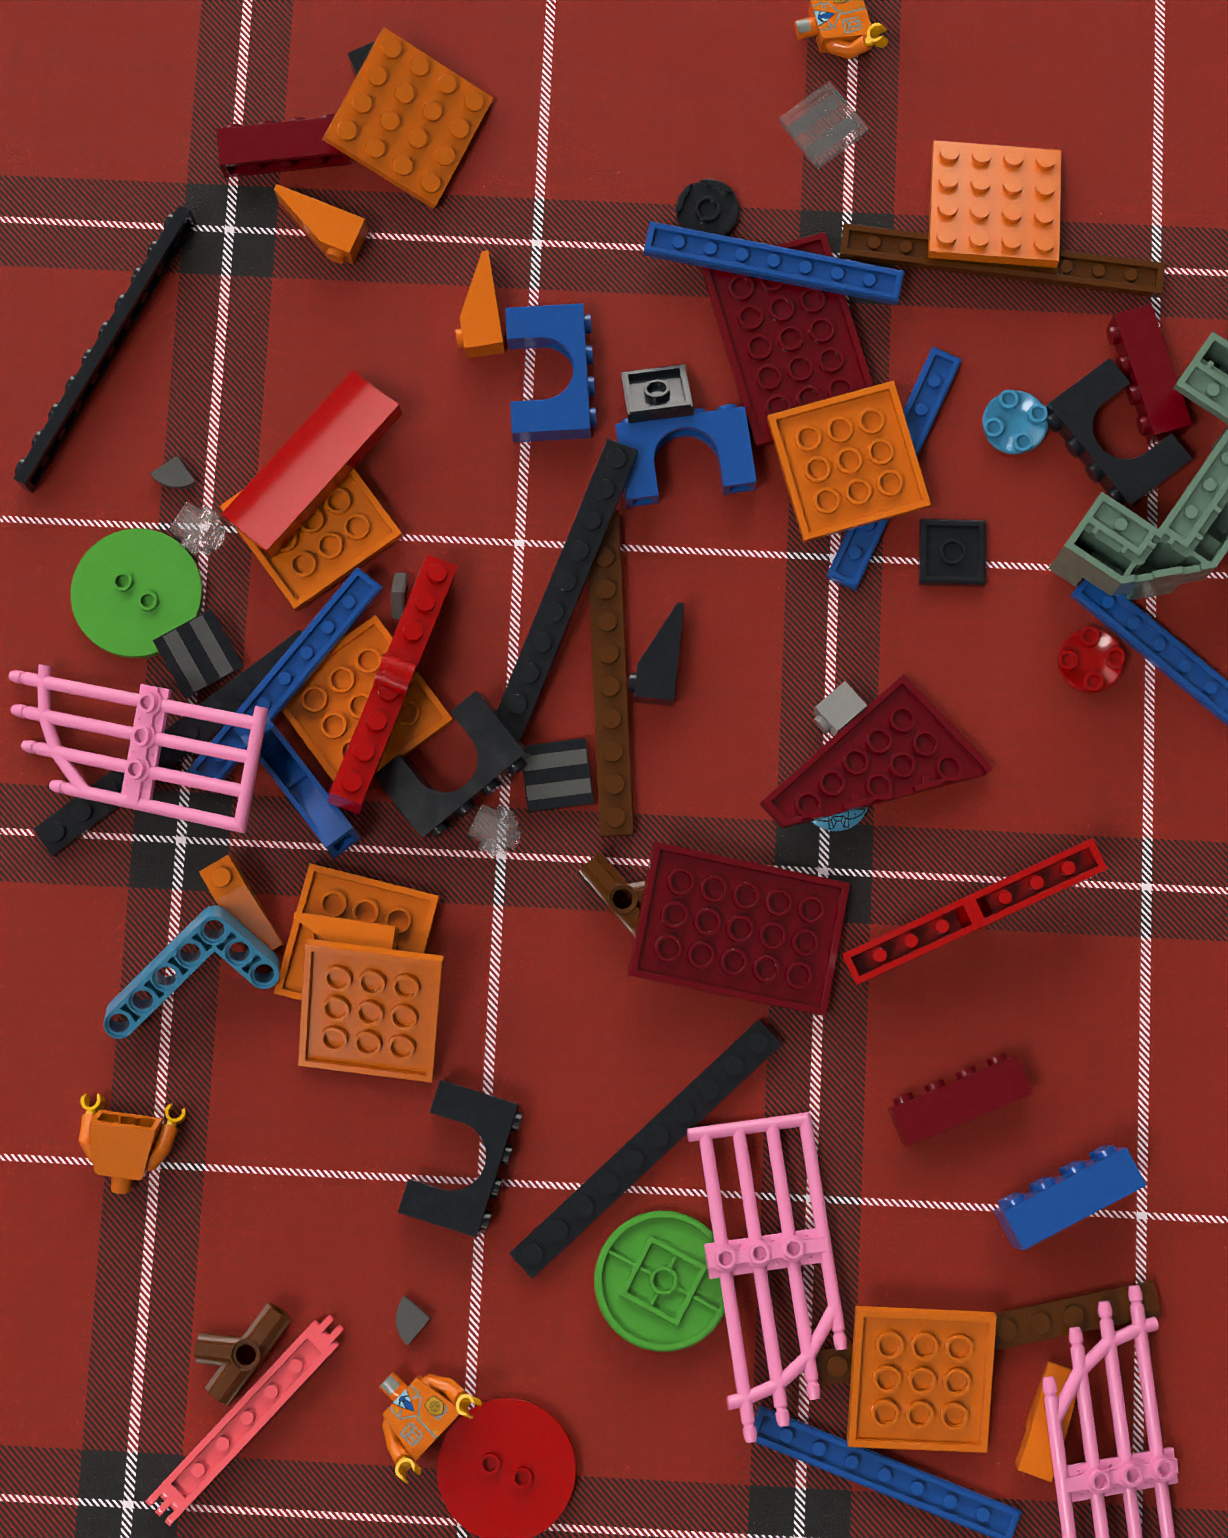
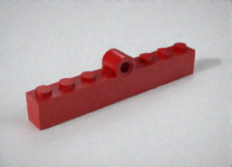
[328,554,458,815]
[842,838,1108,985]

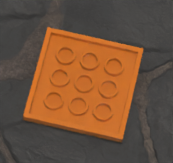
[322,27,493,209]
[928,140,1061,268]
[767,380,931,543]
[220,469,403,612]
[282,615,454,782]
[274,863,440,1001]
[298,939,444,1083]
[847,1306,997,1453]

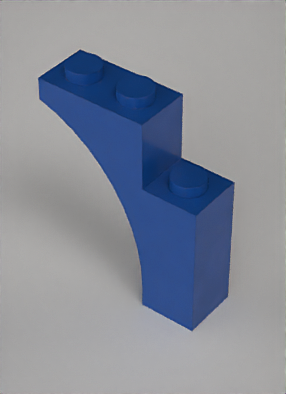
[240,716,361,858]

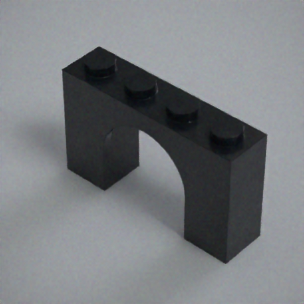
[1046,358,1192,510]
[375,691,531,839]
[398,1080,524,1237]

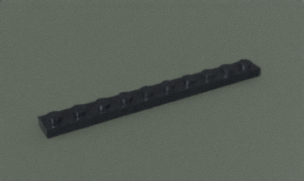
[13,205,196,493]
[497,438,639,742]
[33,629,302,857]
[509,1020,782,1279]

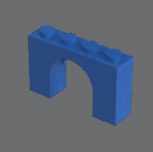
[505,303,597,443]
[615,404,757,508]

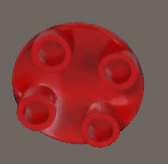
[1057,626,1125,693]

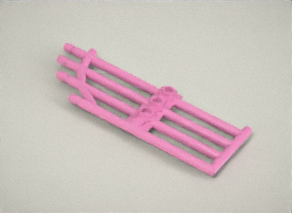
[8,664,268,834]
[687,1112,847,1443]
[1042,1285,1179,1538]

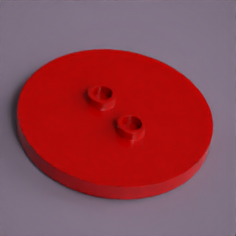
[437,1397,576,1538]

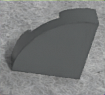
[150,456,197,489]
[391,573,408,619]
[396,1295,431,1345]

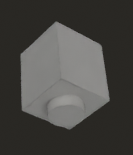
[813,681,867,736]

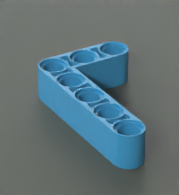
[103,905,280,1039]

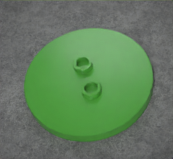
[71,528,204,659]
[594,1211,725,1352]

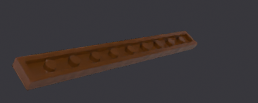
[839,223,1165,298]
[589,510,633,837]
[816,1280,1161,1386]

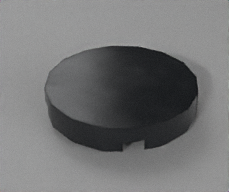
[676,179,740,236]

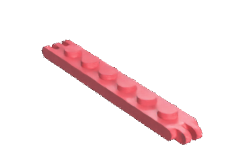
[145,1315,344,1527]

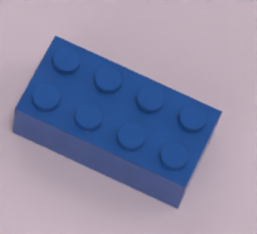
[993,1144,1147,1250]

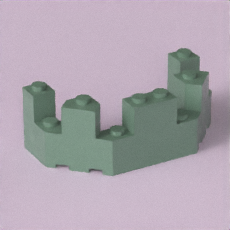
[1048,331,1228,600]

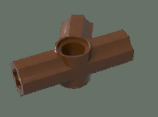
[578,853,645,936]
[194,1302,293,1406]

